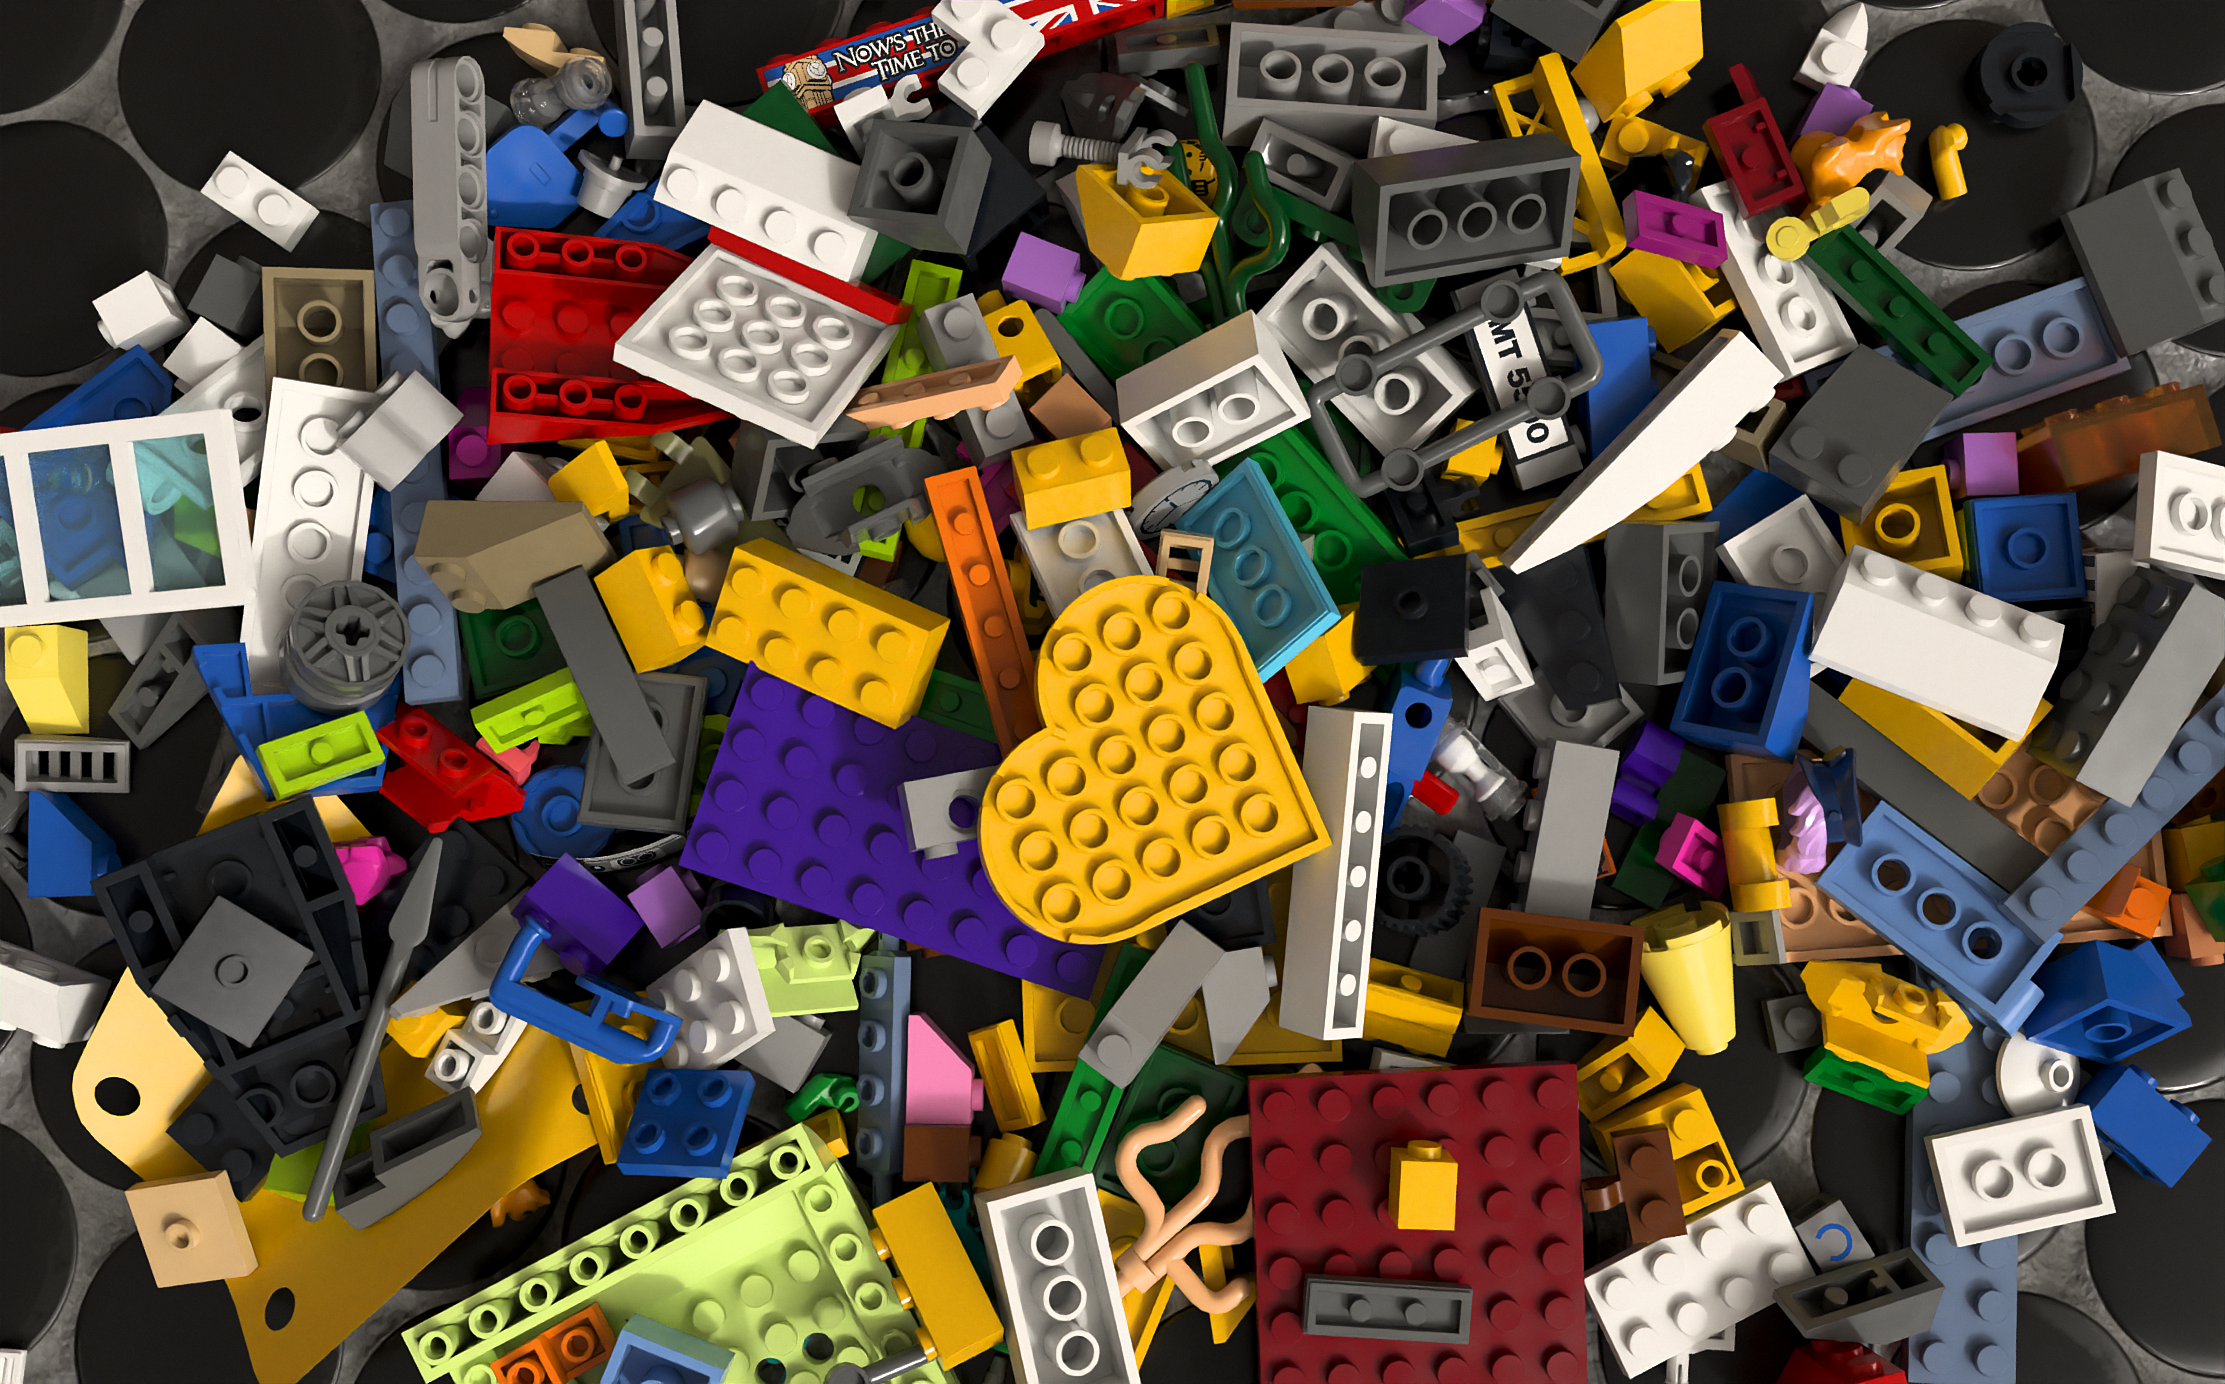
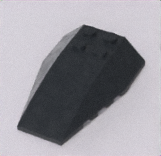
[90,795,388,1158]

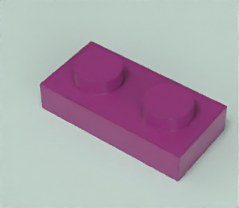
[1622,190,1728,269]

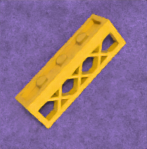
[1490,52,1626,276]

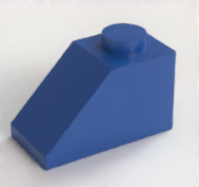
[28,791,122,898]

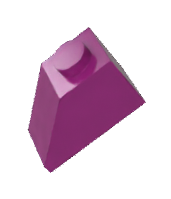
[448,387,519,490]

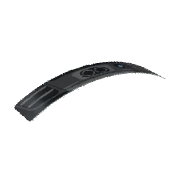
[530,823,693,875]

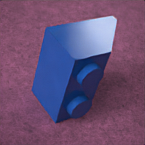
[2023,940,2192,1066]

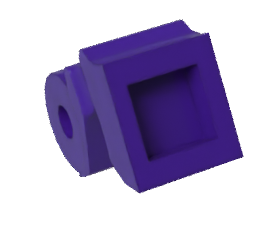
[1609,719,1685,827]

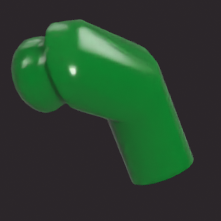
[782,1072,861,1124]

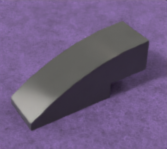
[333,1086,482,1231]

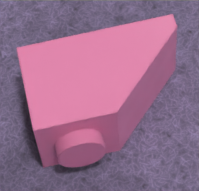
[906,1012,984,1125]

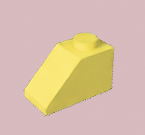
[5,625,89,735]

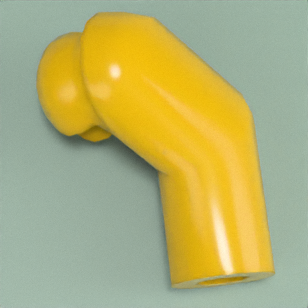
[1929,123,1968,200]

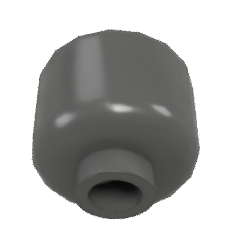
[660,476,744,555]

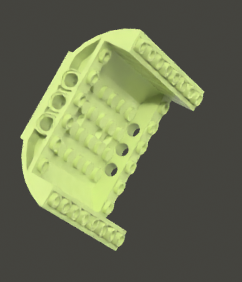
[401,1122,960,1384]

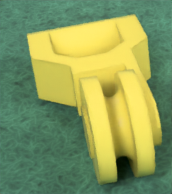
[1766,187,1869,262]

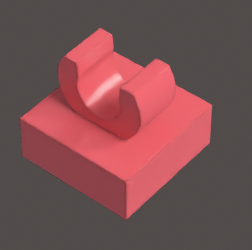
[475,736,540,787]

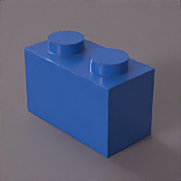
[2073,1064,2212,1188]

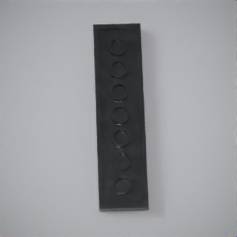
[166,817,534,1203]

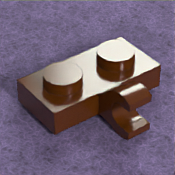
[1581,1123,1688,1244]

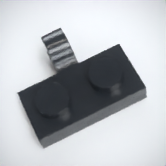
[1379,468,1481,558]

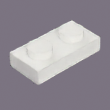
[200,151,320,253]

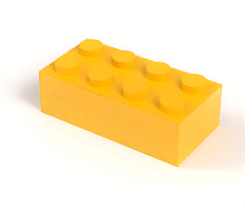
[704,537,951,730]

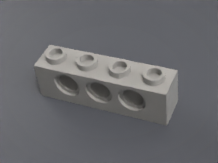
[897,765,998,860]

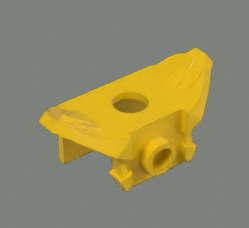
[1800,959,1973,1089]

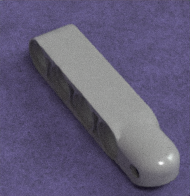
[410,56,488,323]

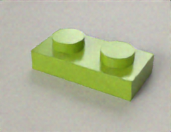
[470,667,590,755]
[255,710,386,801]

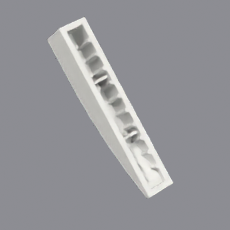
[1498,328,1784,574]

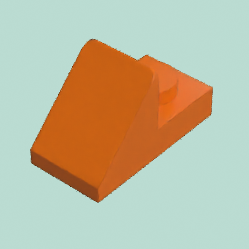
[2080,863,2172,939]

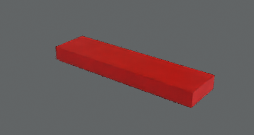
[707,225,914,325]

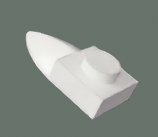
[1793,2,1868,92]

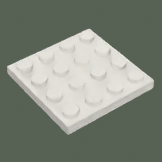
[613,243,901,449]

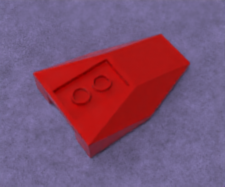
[486,226,737,445]

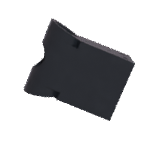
[924,97,1050,281]

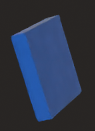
[1963,492,2087,604]

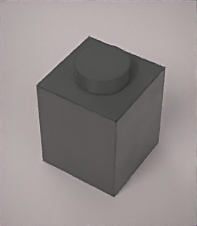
[187,254,263,343]

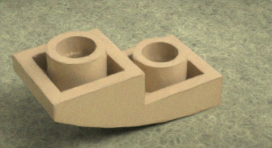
[503,23,616,95]

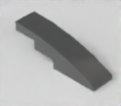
[533,566,676,786]

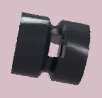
[700,877,777,943]

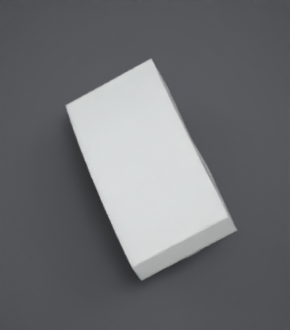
[424,996,527,1094]

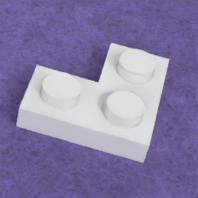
[931,0,1045,120]

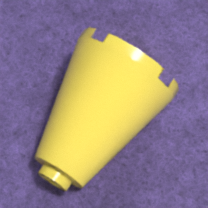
[1630,901,1736,1055]

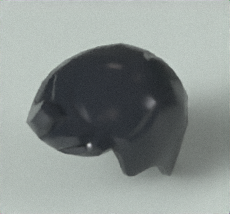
[1607,148,1695,223]

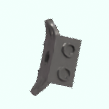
[1060,71,1188,144]
[785,434,949,556]

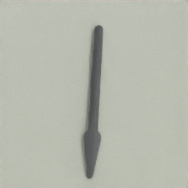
[302,837,443,1223]

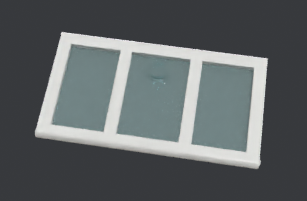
[0,409,258,628]

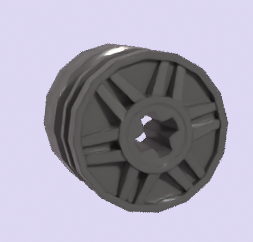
[278,581,411,716]

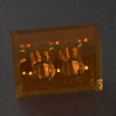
[2016,381,2222,496]

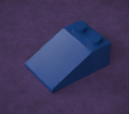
[1669,580,1815,765]

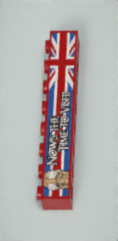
[756,0,1165,130]

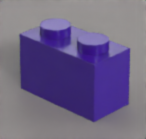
[510,852,645,976]

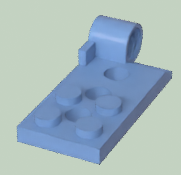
[1812,800,2064,1039]

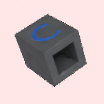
[1786,1191,1875,1276]

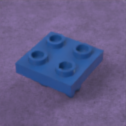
[616,1068,756,1183]

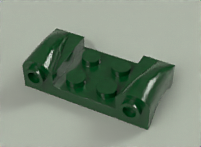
[1231,181,1437,313]

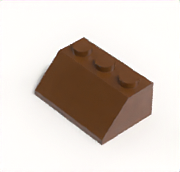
[1462,907,1645,1037]

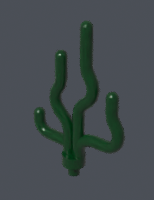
[1162,61,1291,330]

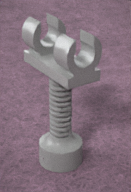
[1029,120,1177,189]

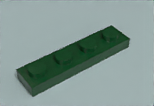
[1799,224,1995,402]

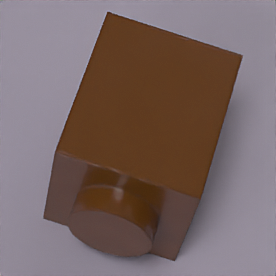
[903,1122,982,1182]

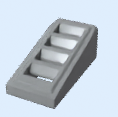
[15,733,130,793]

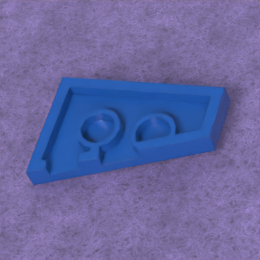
[594,176,711,254]

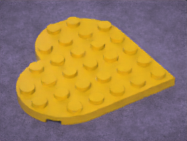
[977,575,1333,945]

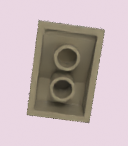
[262,267,378,426]
[413,500,618,613]

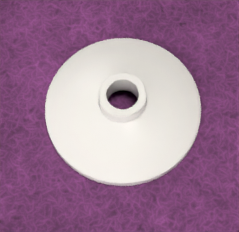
[1996,1024,2080,1117]

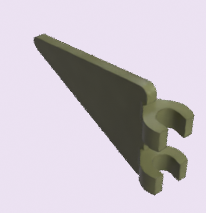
[623,431,801,557]

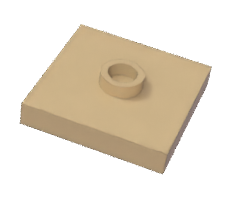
[124,1169,259,1288]

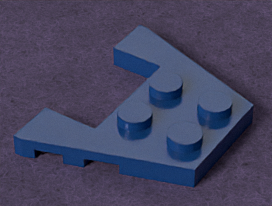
[191,642,403,802]

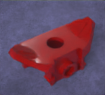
[375,700,527,834]

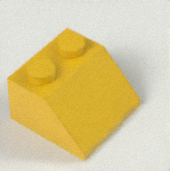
[1570,0,1703,123]
[1075,163,1220,281]
[1609,249,1741,354]
[1839,465,1963,583]

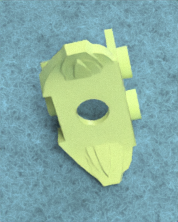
[717,919,879,1017]

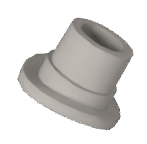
[576,149,649,219]

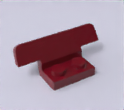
[1702,63,1820,249]

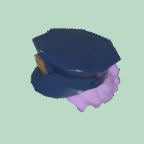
[1774,745,1863,874]

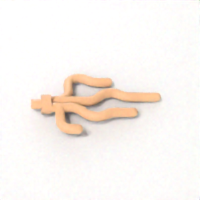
[1115,1063,1322,1314]

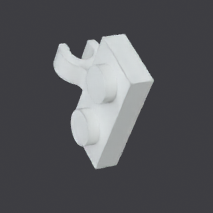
[833,74,933,160]

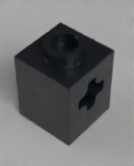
[1475,12,1552,77]

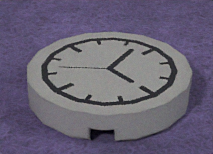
[1124,459,1219,540]

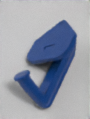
[486,90,629,229]
[489,914,684,1064]

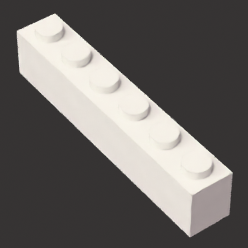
[1278,706,1393,1040]

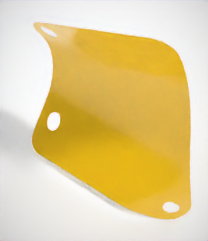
[72,755,598,1384]

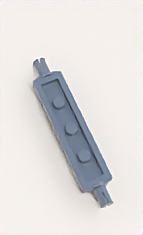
[855,932,911,1208]

